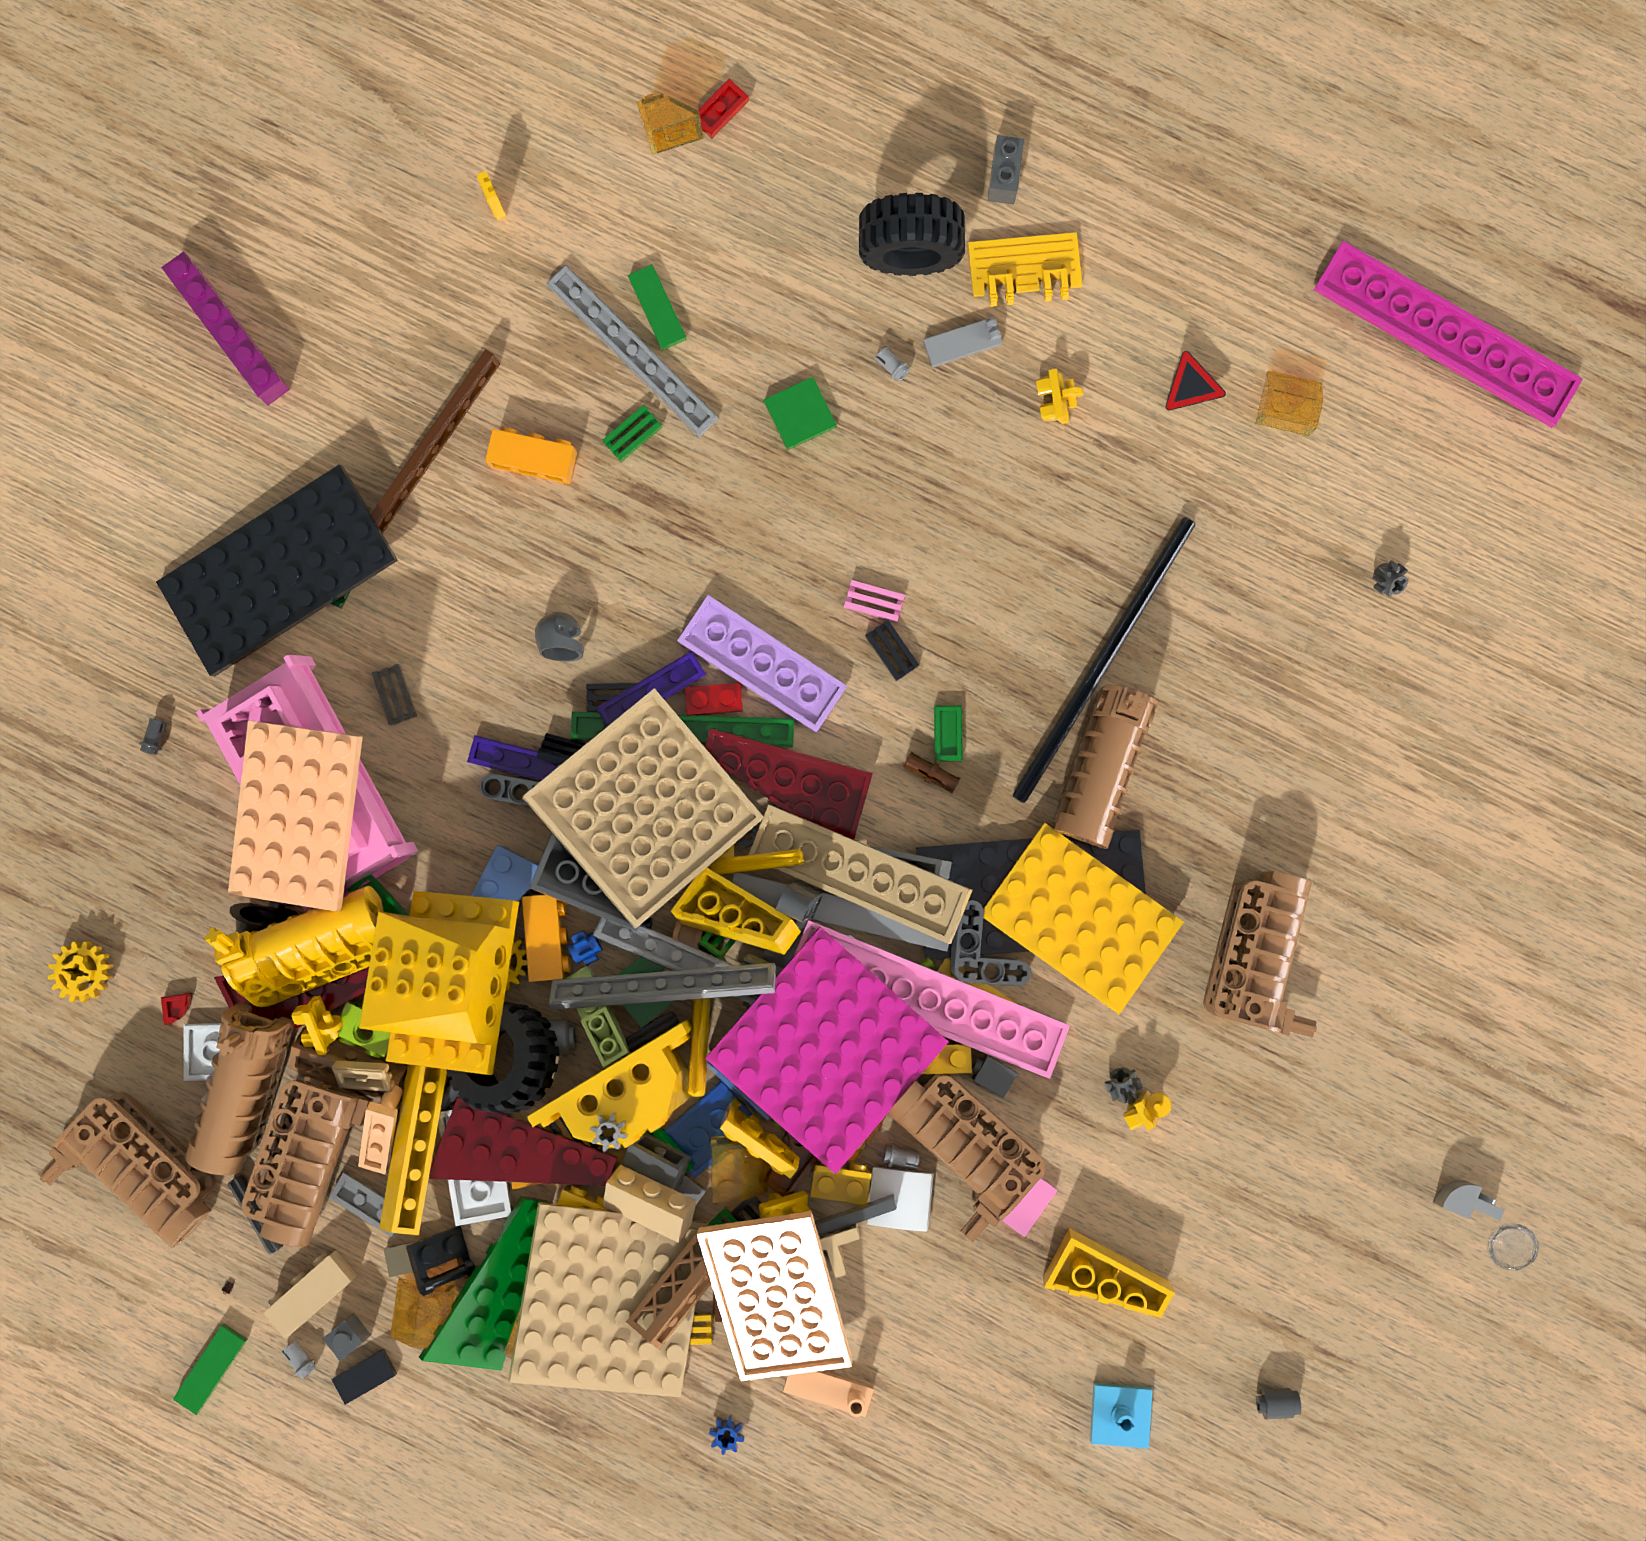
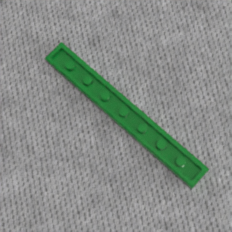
[571,711,794,747]

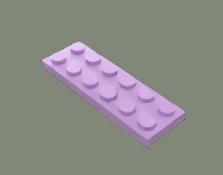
[677,595,847,733]

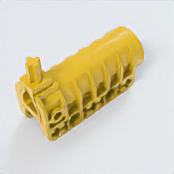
[204,886,383,1007]

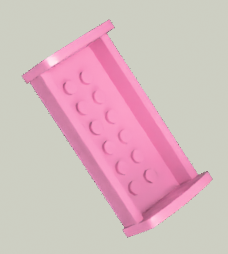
[196,655,419,911]

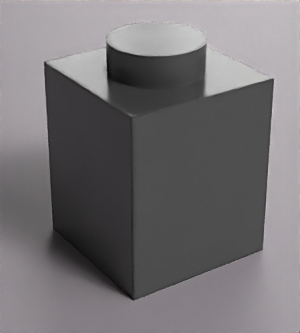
[972,1054,1018,1098]
[322,1313,371,1361]

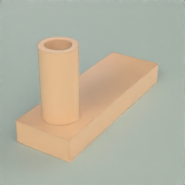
[358,1085,403,1174]
[783,1371,874,1417]

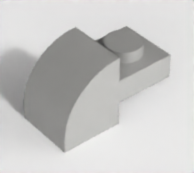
[1433,1181,1504,1220]

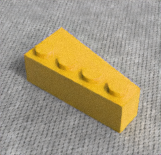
[671,868,801,955]
[1043,1228,1175,1318]

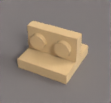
[819,1223,860,1278]

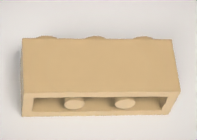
[603,1165,696,1243]
[263,1250,358,1339]

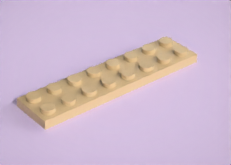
[749,805,972,944]

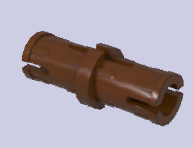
[903,751,961,794]

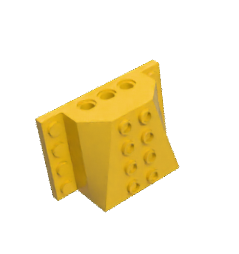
[359,891,519,1075]
[527,1017,693,1148]

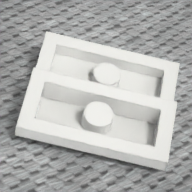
[867,1166,934,1232]

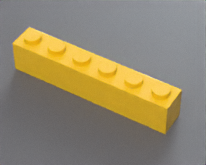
[379,1064,447,1235]

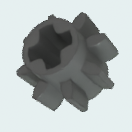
[1372,560,1409,597]
[1105,1067,1143,1103]

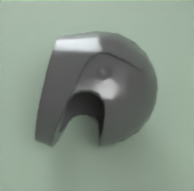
[535,612,584,662]

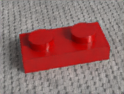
[691,79,749,139]
[685,683,743,715]

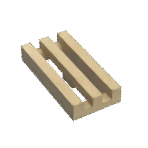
[332,1060,395,1092]

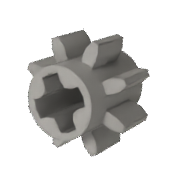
[590,1113,629,1152]

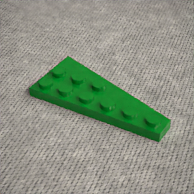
[419,1196,551,1371]

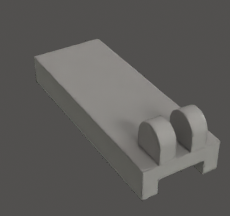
[923,317,1003,368]
[329,1172,397,1237]

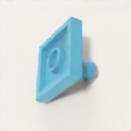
[1090,1383,1152,1449]

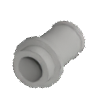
[875,347,910,382]
[883,1144,920,1170]
[281,1340,316,1380]

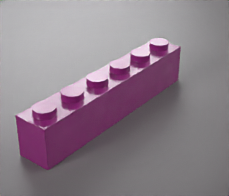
[161,251,290,406]

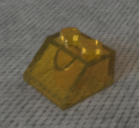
[637,93,703,155]
[1255,370,1323,437]
[710,1136,768,1203]
[390,1278,455,1349]

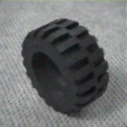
[859,192,965,276]
[446,1002,559,1113]

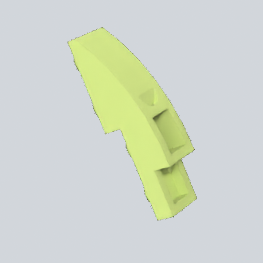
[565,966,630,1069]

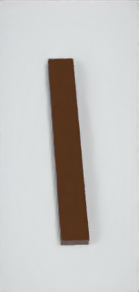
[371,349,500,533]

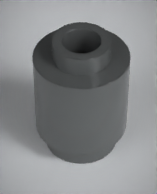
[1256,1388,1301,1420]

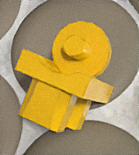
[1036,368,1084,424]
[292,996,344,1055]
[1123,1089,1172,1131]
[759,1190,811,1218]

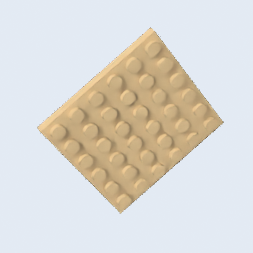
[523,688,764,929]
[508,1202,708,1397]

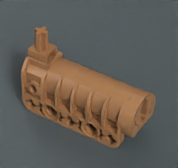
[1054,684,1159,849]
[1203,871,1317,1038]
[185,1002,295,1175]
[888,1074,1046,1242]
[241,1075,374,1247]
[38,1092,216,1248]

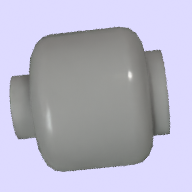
[548,1019,576,1057]

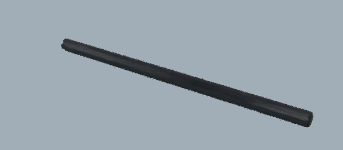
[1013,517,1196,803]

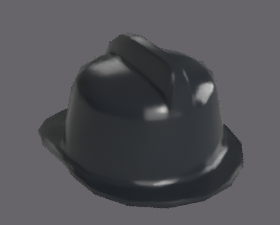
[229,903,299,933]

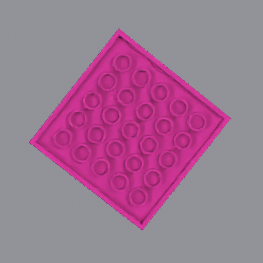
[705,927,949,1174]

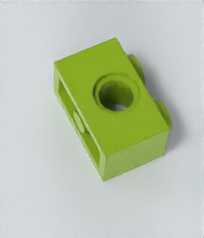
[338,1000,390,1058]

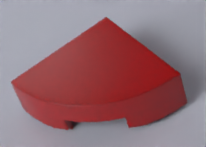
[161,992,192,1025]

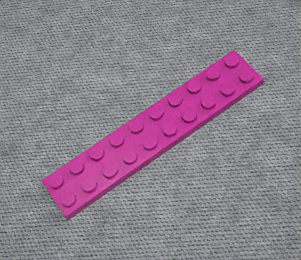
[1313,241,1583,428]

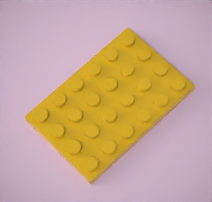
[983,823,1184,1015]

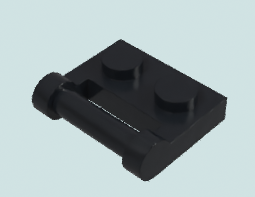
[406,1226,475,1296]

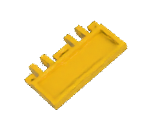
[967,232,1082,307]

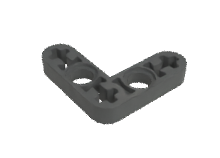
[950,899,1031,986]

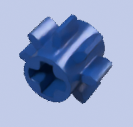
[567,930,602,966]
[709,1415,745,1455]

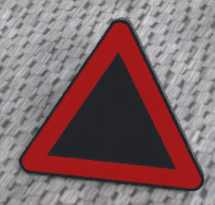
[1165,351,1226,411]

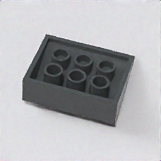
[529,831,638,931]

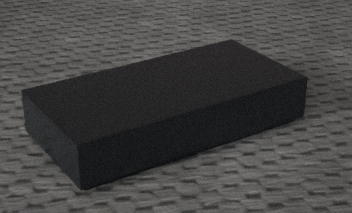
[331,1349,397,1405]

